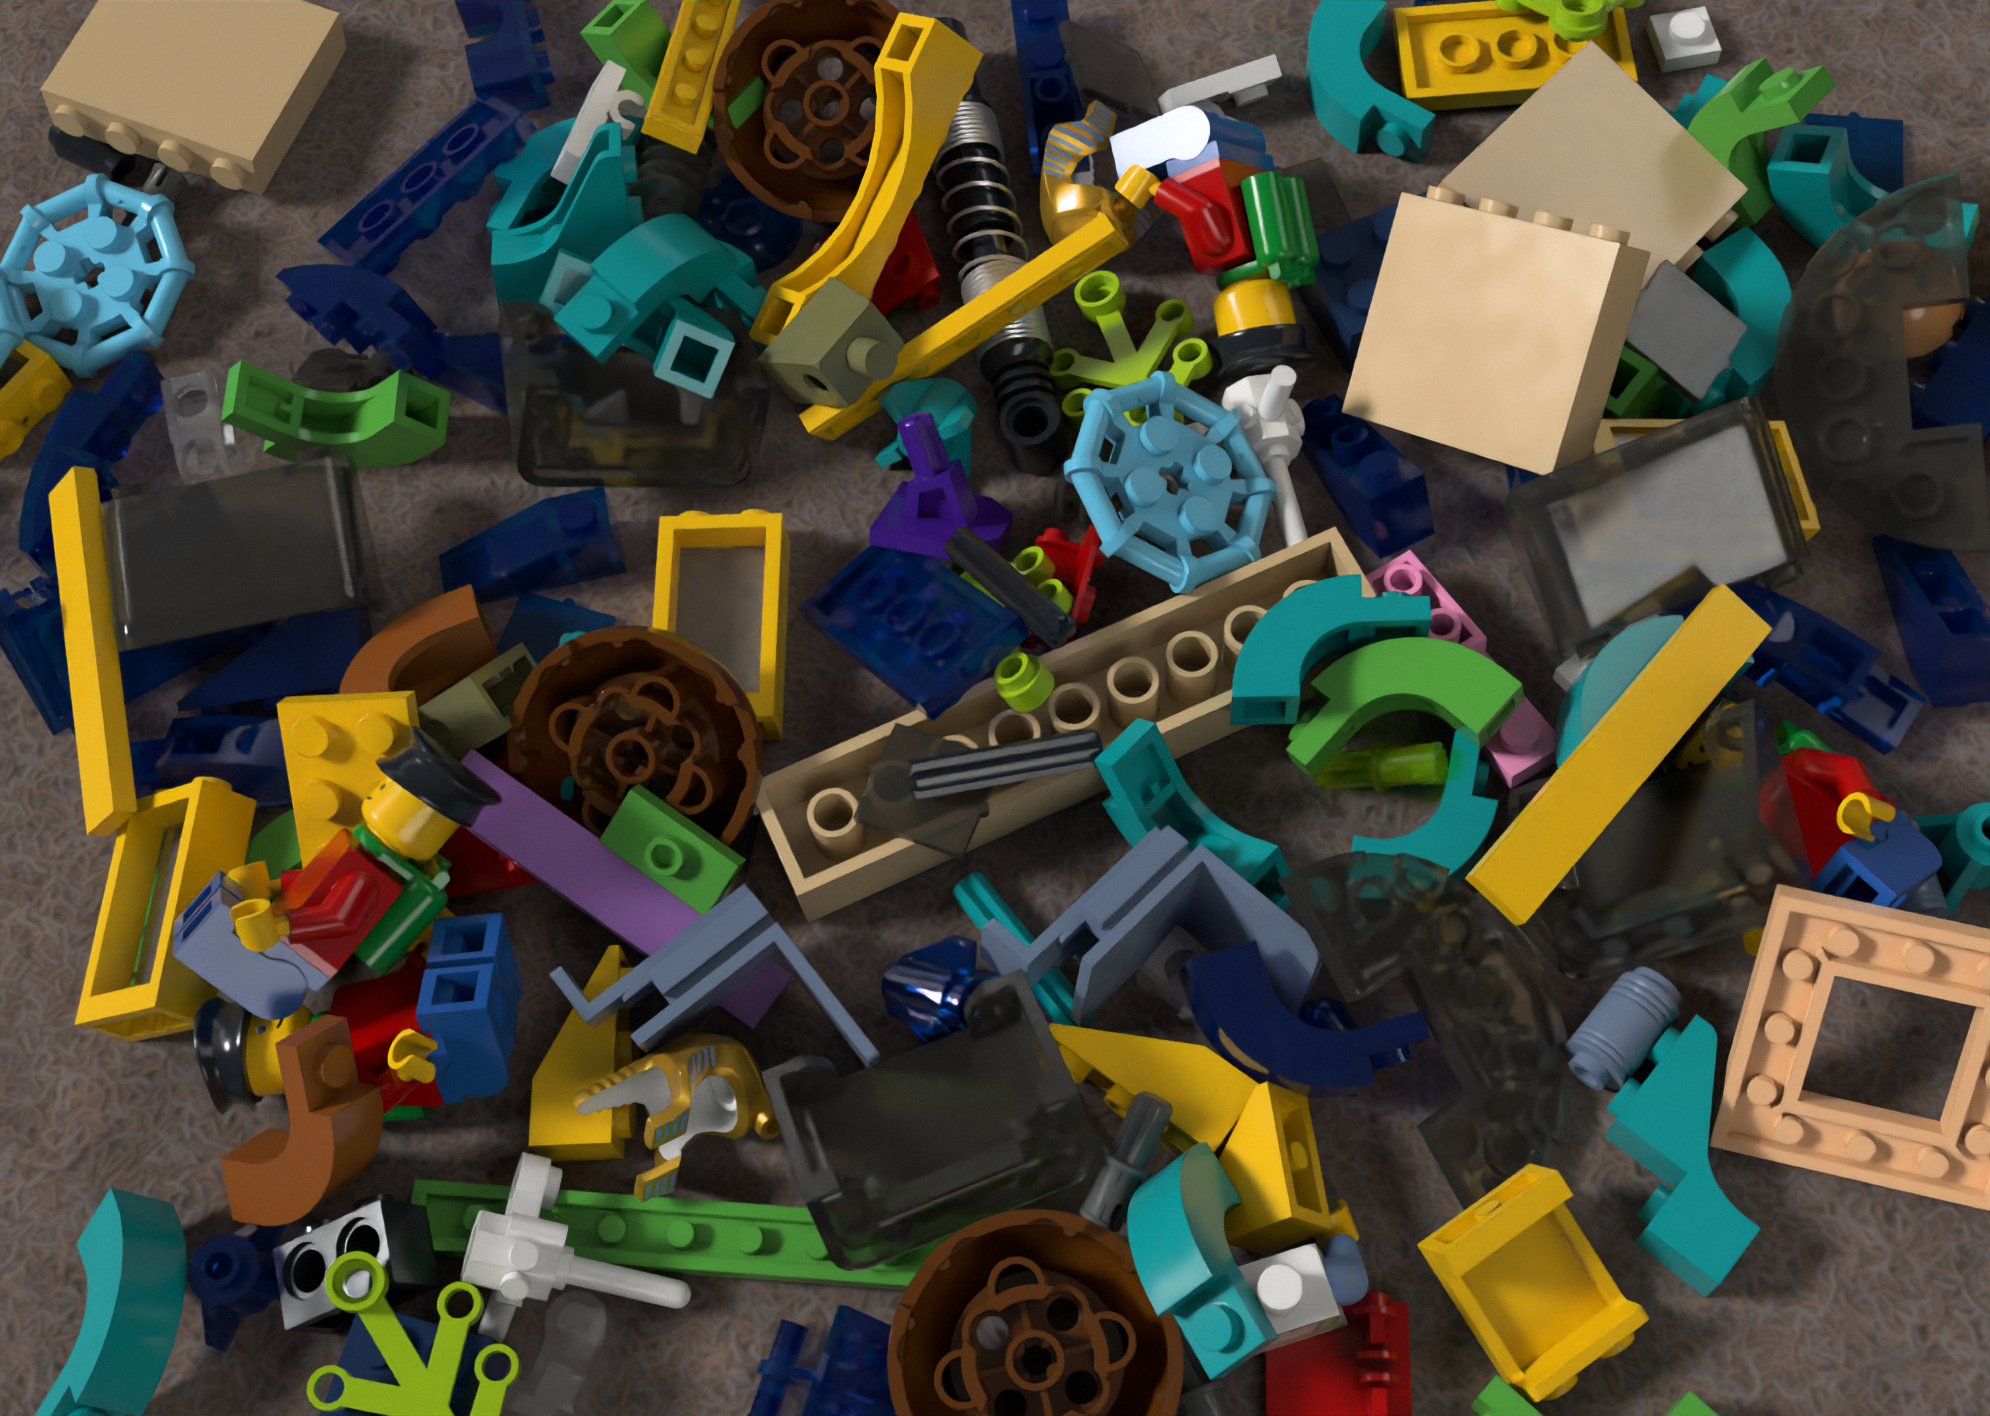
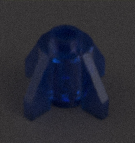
[881,934,1007,1069]
[186,1223,287,1353]

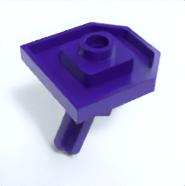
[869,411,1014,561]

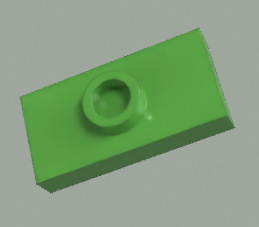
[599,784,746,915]

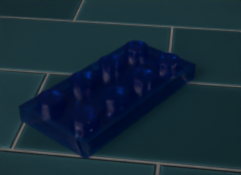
[317,91,537,285]
[798,545,1031,721]

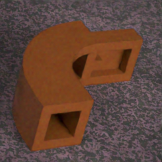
[339,584,499,708]
[220,1015,383,1226]

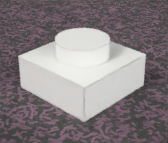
[1646,6,1722,73]

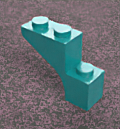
[491,122,643,313]
[1605,1014,1761,1298]

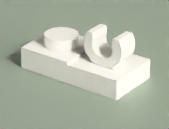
[1158,54,1282,115]
[550,59,646,185]

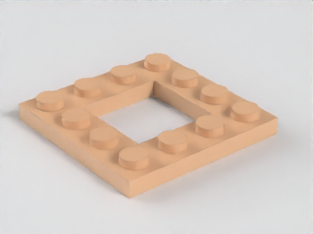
[1708,884,1990,1211]

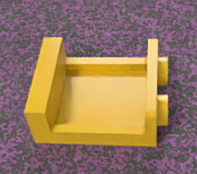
[1417,1163,1649,1402]

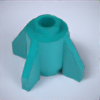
[875,378,977,478]
[1912,802,1990,920]

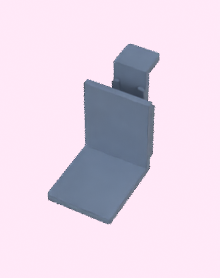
[979,825,1327,1026]
[549,883,881,1073]

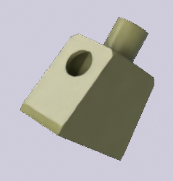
[756,277,904,407]
[417,642,537,760]

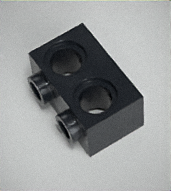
[272,1194,441,1334]

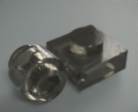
[292,348,414,393]

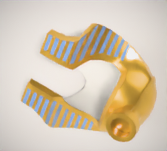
[1040,99,1165,257]
[573,1033,794,1203]

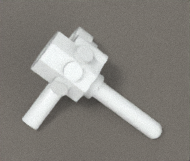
[1186,365,1308,548]
[460,1152,691,1343]

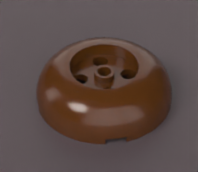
[712,0,901,223]
[507,625,764,847]
[887,1209,1184,1416]

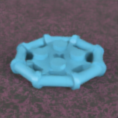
[0,173,196,379]
[1063,371,1277,594]

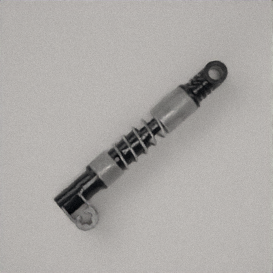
[870,17,1068,475]

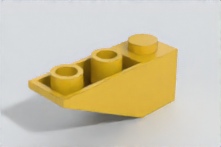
[529,945,641,1162]
[1045,1023,1259,1160]

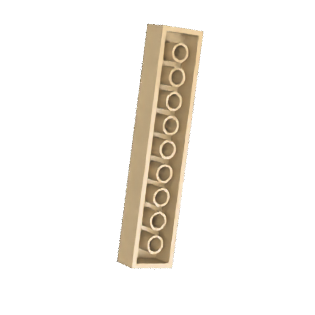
[755,527,1377,923]

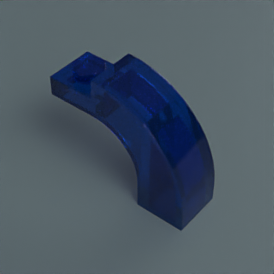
[1178,940,1431,1098]

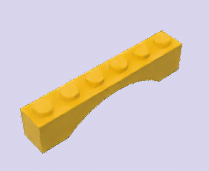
[747,12,983,348]

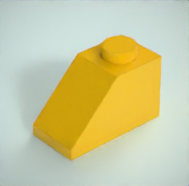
[1218,1081,1333,1255]

